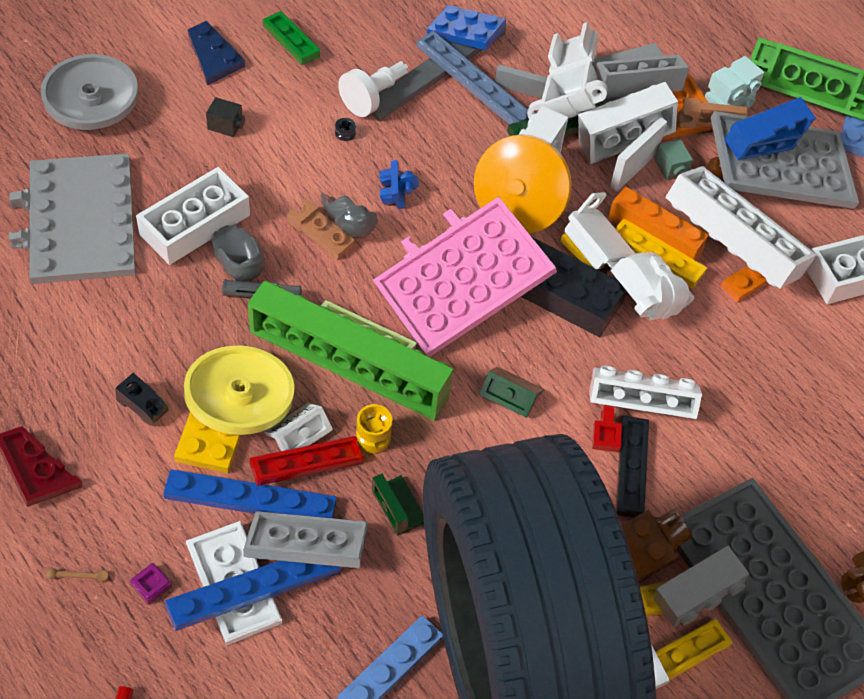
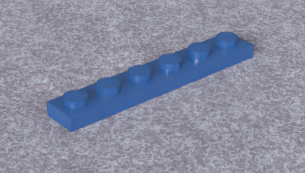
[163,469,336,518]
[165,561,342,632]

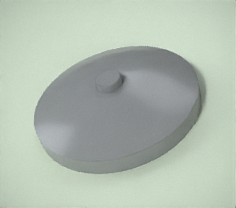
[41,54,139,130]

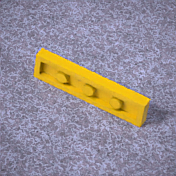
[615,219,707,289]

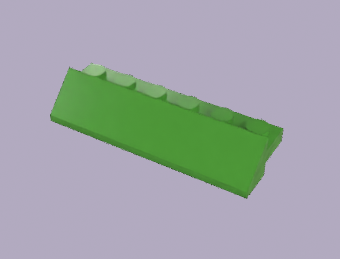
[749,38,864,120]

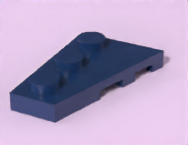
[188,21,245,85]

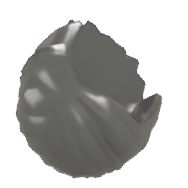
[321,192,378,238]
[211,224,265,281]

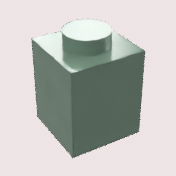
[655,139,693,180]

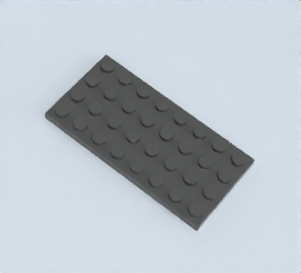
[676,478,864,699]

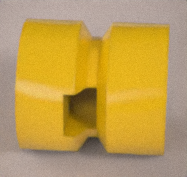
[356,404,393,454]

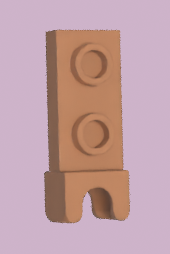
[679,98,748,128]
[288,198,355,260]

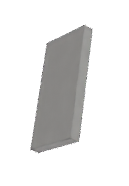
[243,511,368,568]

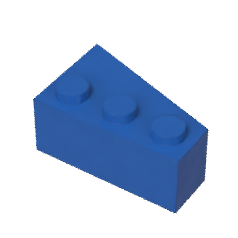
[724,97,816,161]

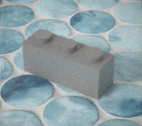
[653,546,749,627]

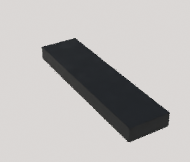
[615,416,649,517]

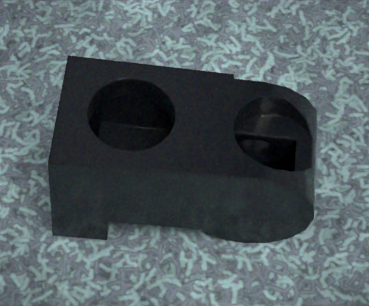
[115,372,169,425]

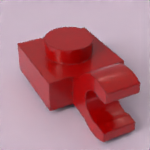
[592,405,622,452]

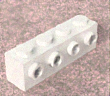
[589,366,702,419]

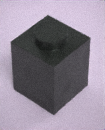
[206,97,245,137]

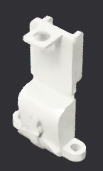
[527,22,608,119]
[565,192,694,320]

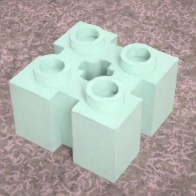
[705,56,764,109]

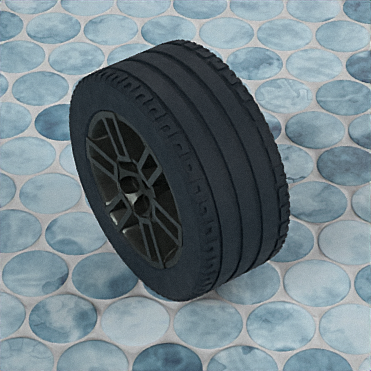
[423,434,656,699]

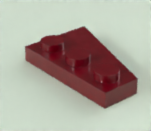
[0,426,82,507]

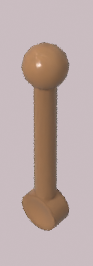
[46,567,109,583]

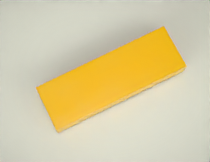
[655,618,733,680]

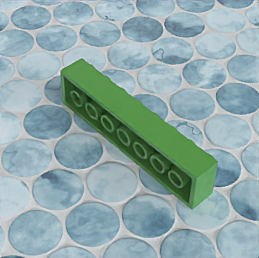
[248,280,453,421]

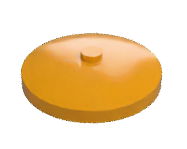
[474,134,572,234]

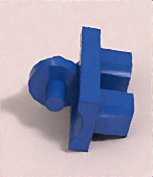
[379,160,419,209]

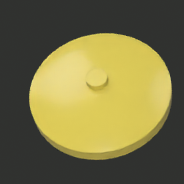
[184,346,294,435]

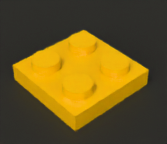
[174,412,241,474]

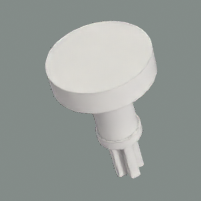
[339,61,408,117]

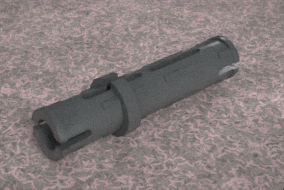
[222,279,302,298]

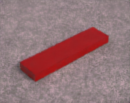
[249,436,364,486]

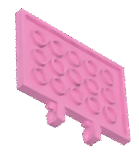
[373,197,557,357]

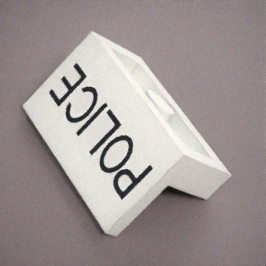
[264,403,333,451]

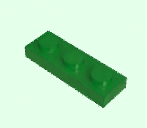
[263,11,320,65]

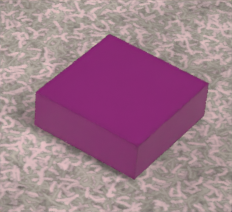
[129,563,172,605]

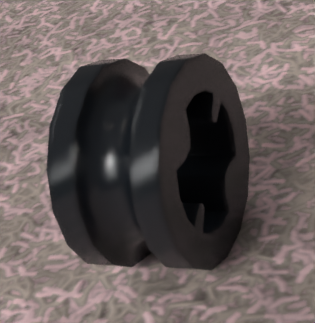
[335,118,356,141]

